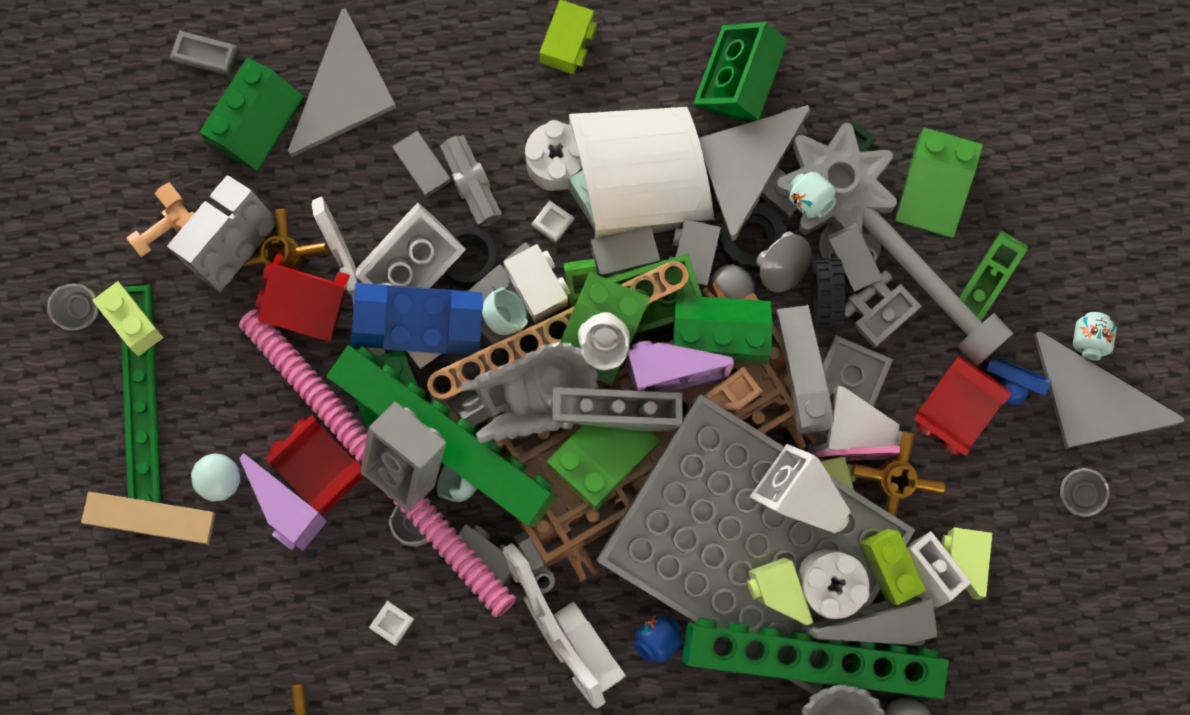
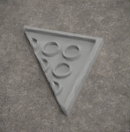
[288,8,396,158]
[699,105,810,241]
[1034,332,1185,449]

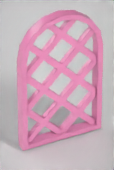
[813,446,900,461]

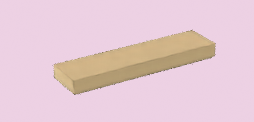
[81,491,216,545]

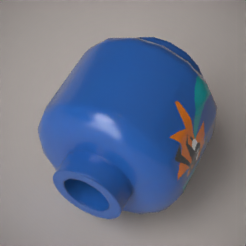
[634,615,682,663]

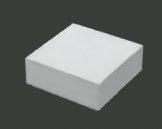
[532,200,574,244]
[369,601,414,646]

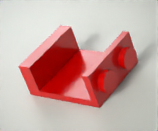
[255,253,350,342]
[914,355,1011,456]
[266,415,364,516]

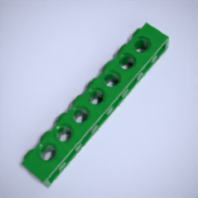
[682,618,949,699]

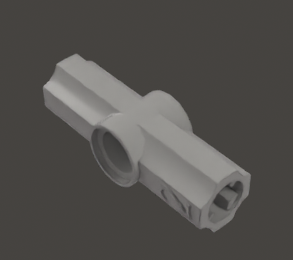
[440,135,502,228]

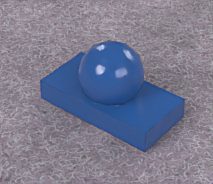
[986,356,1052,405]

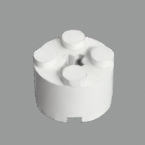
[525,120,583,191]
[797,549,870,619]

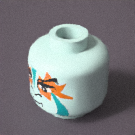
[789,172,836,218]
[1073,312,1117,361]

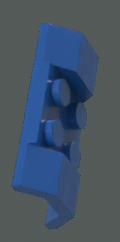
[351,283,483,355]

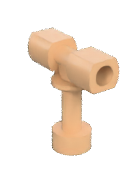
[126,182,194,257]

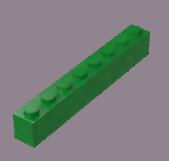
[326,345,558,527]

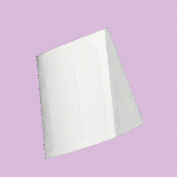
[569,107,715,239]

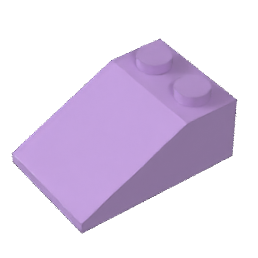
[626,341,734,392]
[239,453,327,551]

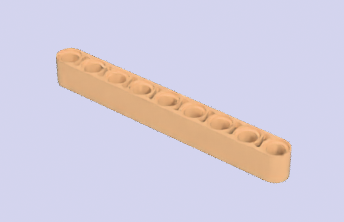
[427,261,688,399]

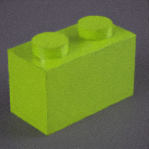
[539,0,597,74]
[859,529,926,605]

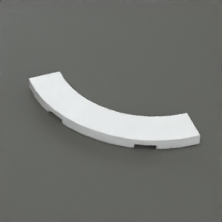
[312,197,386,357]
[503,543,605,709]

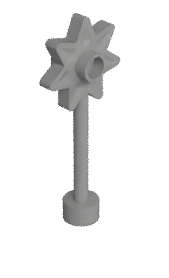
[775,123,1014,367]

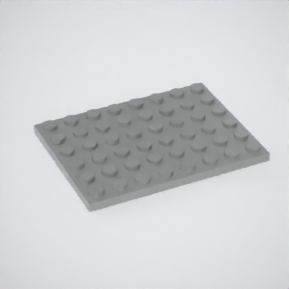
[596,394,915,695]

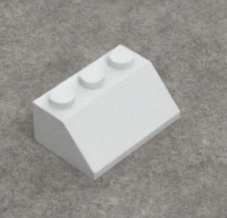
[355,203,466,288]

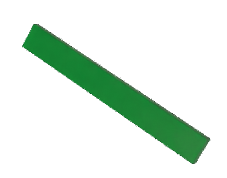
[121,285,162,533]

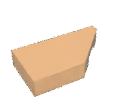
[704,366,763,413]

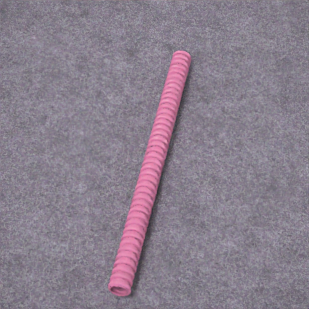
[239,309,516,617]

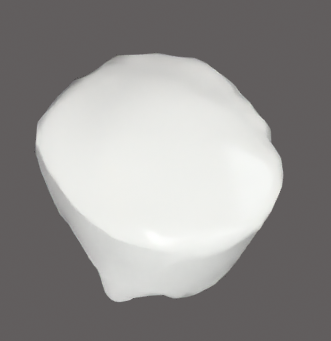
[578,312,630,371]

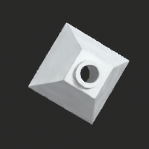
[808,386,902,455]
[750,444,850,533]

